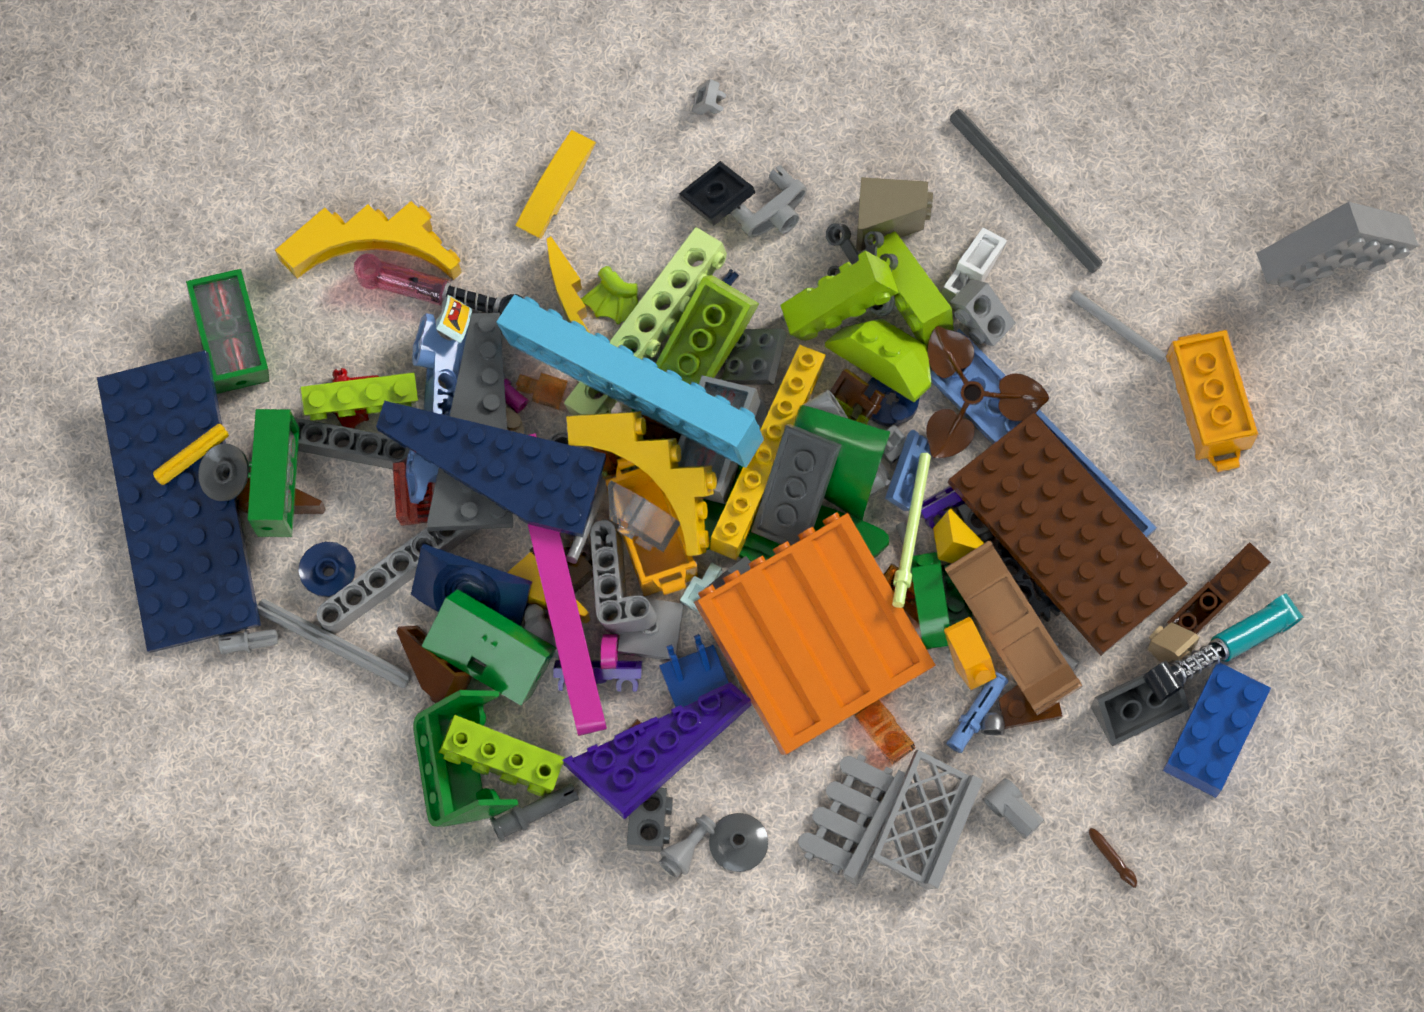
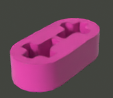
[601,634,618,669]

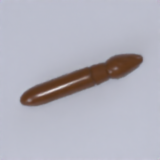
[1088,828,1137,888]

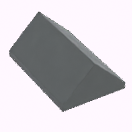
[1091,660,1190,746]

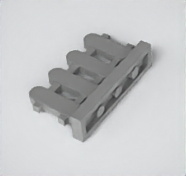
[798,754,912,886]

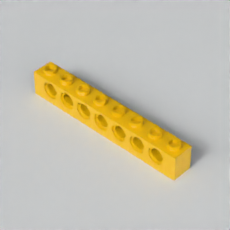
[710,344,826,560]

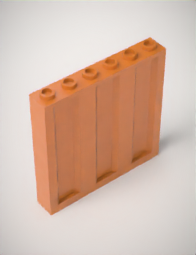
[694,512,936,755]

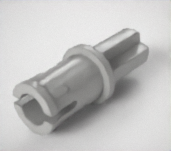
[219,629,278,655]

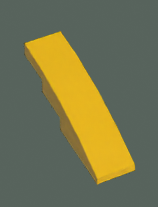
[515,129,596,239]
[546,236,590,333]

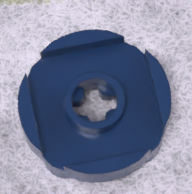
[864,377,920,427]

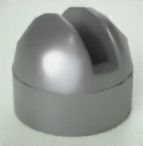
[981,712,1005,736]

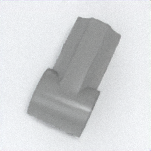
[983,778,1044,839]

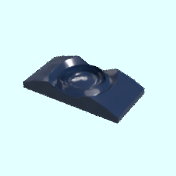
[410,544,532,626]

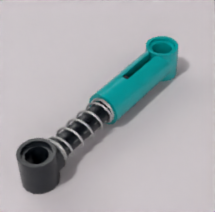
[1143,593,1304,702]

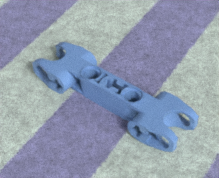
[406,313,469,504]

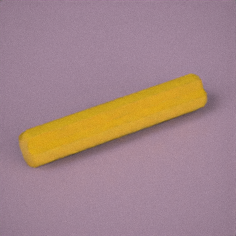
[153,424,229,485]

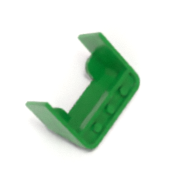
[413,690,518,827]

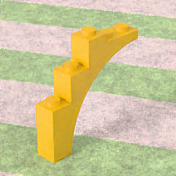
[275,201,462,280]
[566,411,717,556]

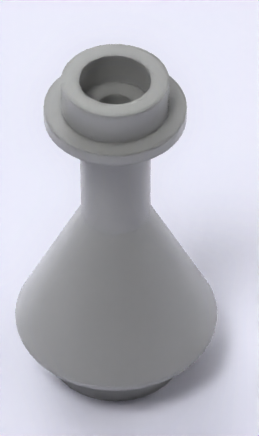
[659,815,716,878]

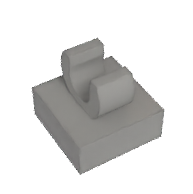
[692,79,726,115]
[883,424,906,465]

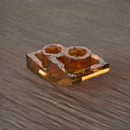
[855,700,915,765]

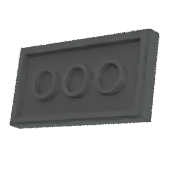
[751,424,841,546]

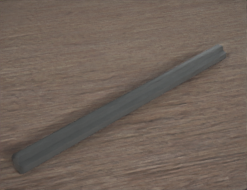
[950,109,1103,273]

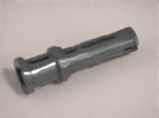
[489,783,579,842]

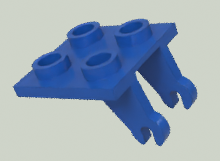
[659,634,729,707]

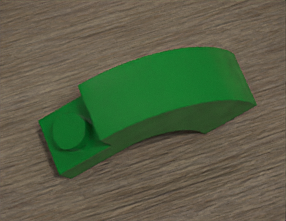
[911,552,950,649]

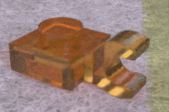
[516,373,568,410]

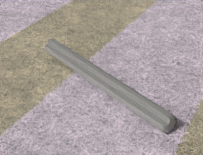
[257,599,411,688]

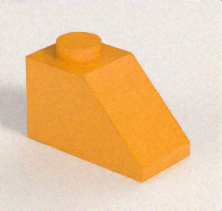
[944,617,997,690]

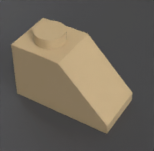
[1148,622,1200,663]

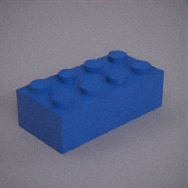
[1163,661,1271,798]

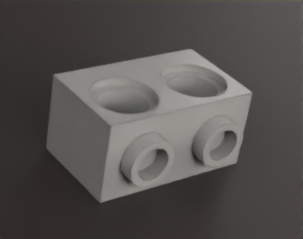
[949,279,1016,346]

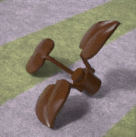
[926,326,1049,458]

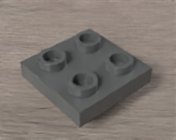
[722,329,787,385]

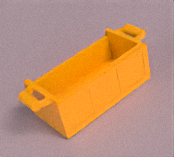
[1166,330,1258,472]
[605,457,698,597]

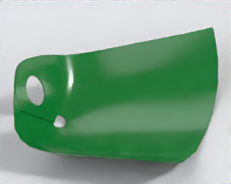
[793,405,890,520]

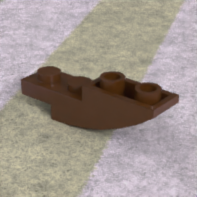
[1167,542,1271,635]

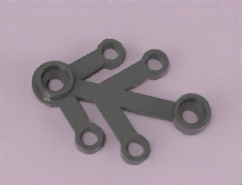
[826,223,898,316]

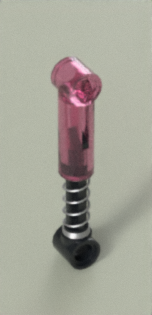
[354,253,524,315]

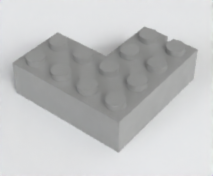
[1256,202,1419,291]

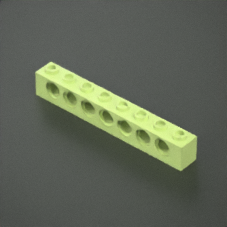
[564,227,727,415]

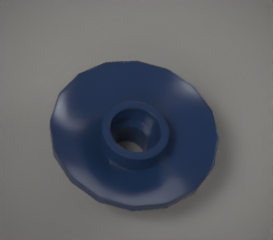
[298,541,356,597]

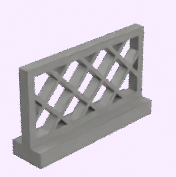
[870,750,983,890]

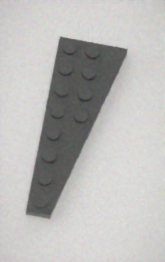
[427,313,513,531]

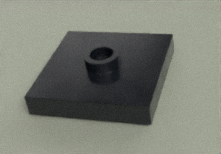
[679,161,756,226]

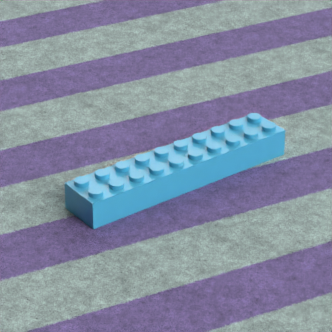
[496,294,764,468]

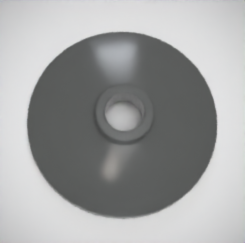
[198,444,249,501]
[709,813,768,872]

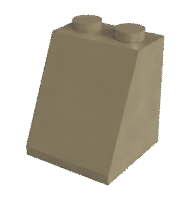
[856,177,933,251]

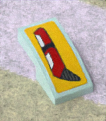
[436,295,472,343]

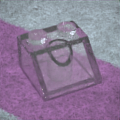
[608,481,680,552]

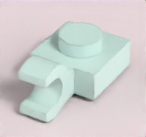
[680,563,722,613]

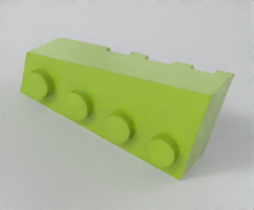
[780,250,899,341]

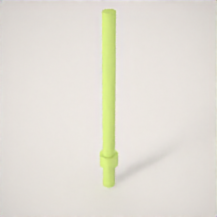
[892,453,931,608]

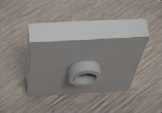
[618,596,684,661]

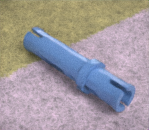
[946,672,1008,753]

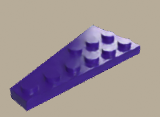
[562,682,752,819]

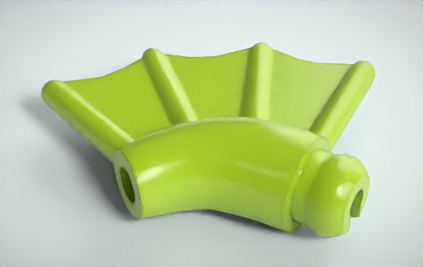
[581,266,638,325]

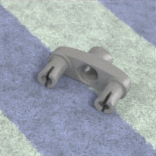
[729,165,807,237]

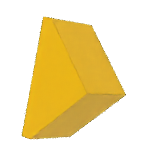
[933,509,984,563]

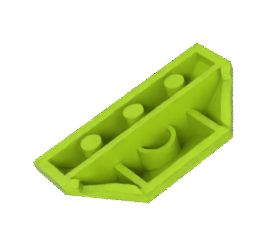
[824,318,931,402]

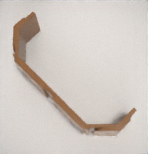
[945,541,1083,715]

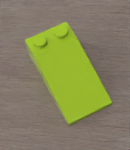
[656,275,760,384]

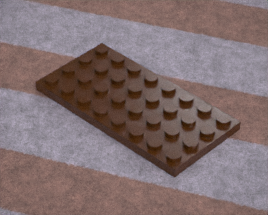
[947,413,1188,656]

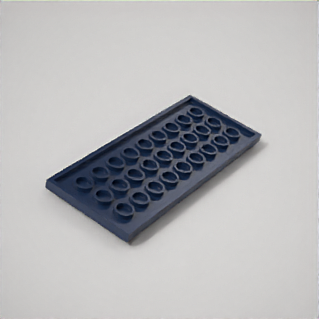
[97,350,261,653]

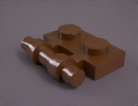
[830,369,885,425]

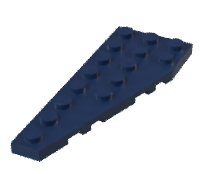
[376,400,606,538]

